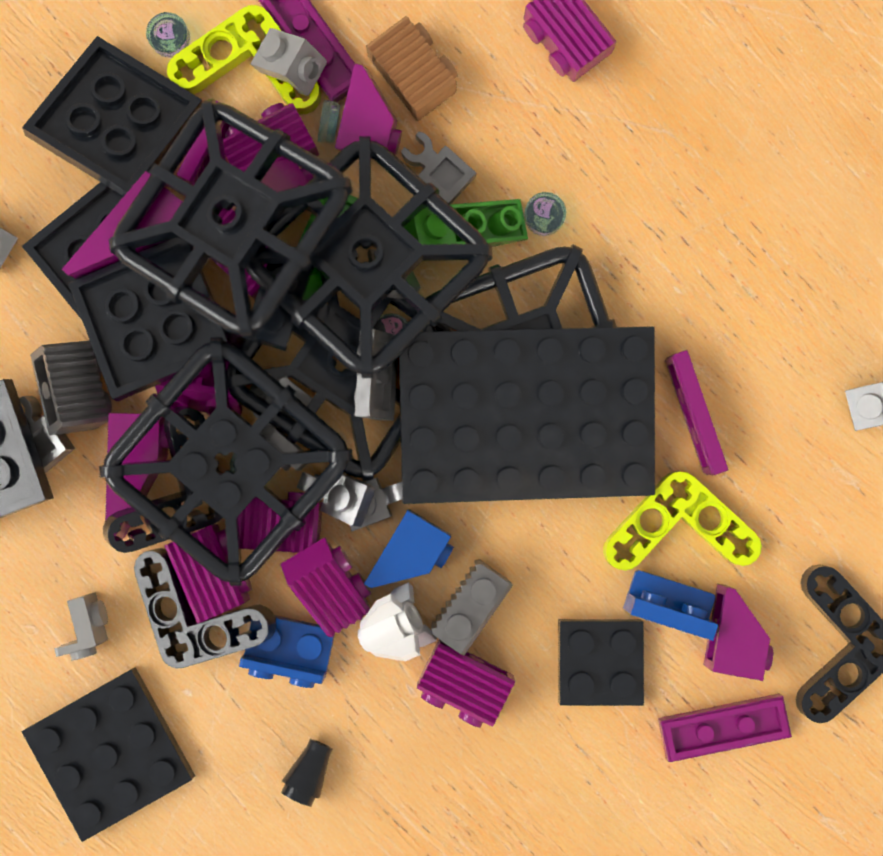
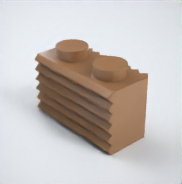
[366,16,458,121]

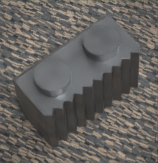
[30,340,112,436]
[431,560,513,656]

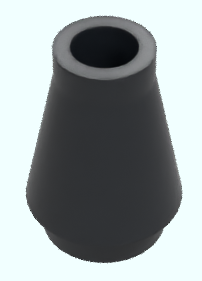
[281,738,333,807]

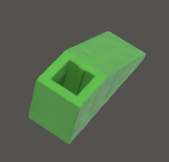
[404,199,528,247]

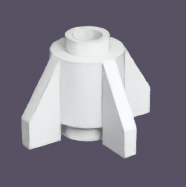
[358,582,437,661]

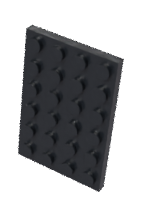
[399,326,655,504]

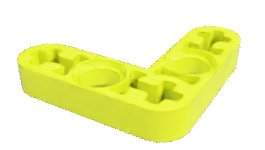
[167,5,321,114]
[603,471,762,571]

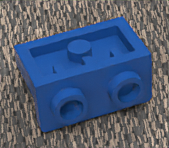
[623,570,718,641]
[239,615,335,688]

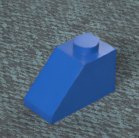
[364,509,454,588]

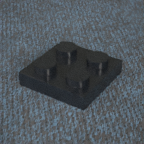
[558,619,644,706]

